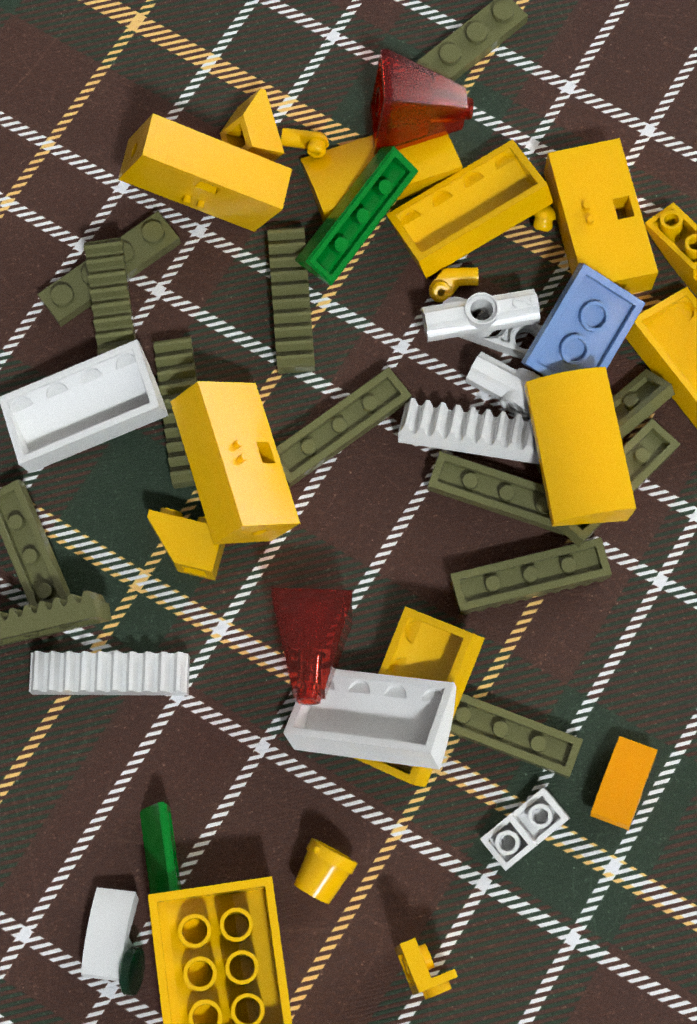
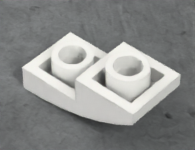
[480,787,570,871]
[81,887,139,982]

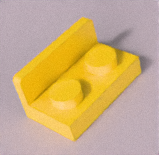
[394,938,458,1000]

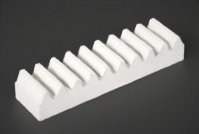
[398,398,539,464]
[29,651,190,696]

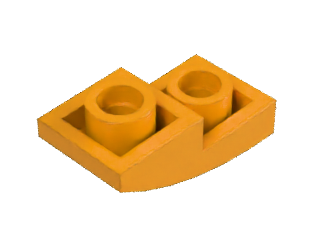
[590,736,658,831]

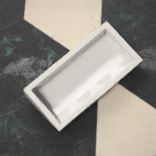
[0,339,169,473]
[283,666,457,770]

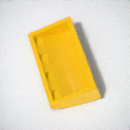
[300,114,463,222]
[386,139,554,279]
[625,287,697,429]
[524,367,636,526]
[354,606,485,788]

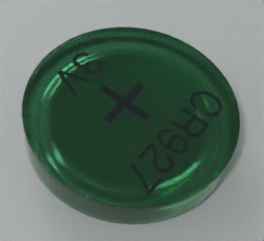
[119,946,145,996]

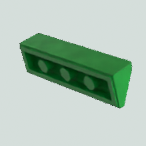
[295,146,418,286]
[140,802,182,894]

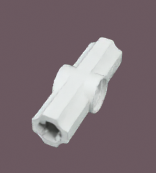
[422,289,540,342]
[465,352,541,418]

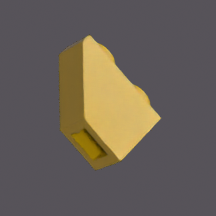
[220,88,284,161]
[147,508,225,581]

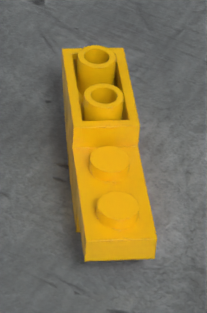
[645,202,697,296]

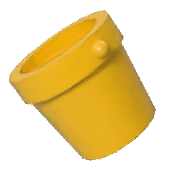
[294,838,358,904]

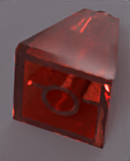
[370,49,474,155]
[271,588,353,705]

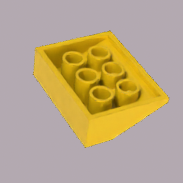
[148,876,292,1024]

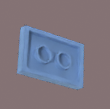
[521,263,645,377]

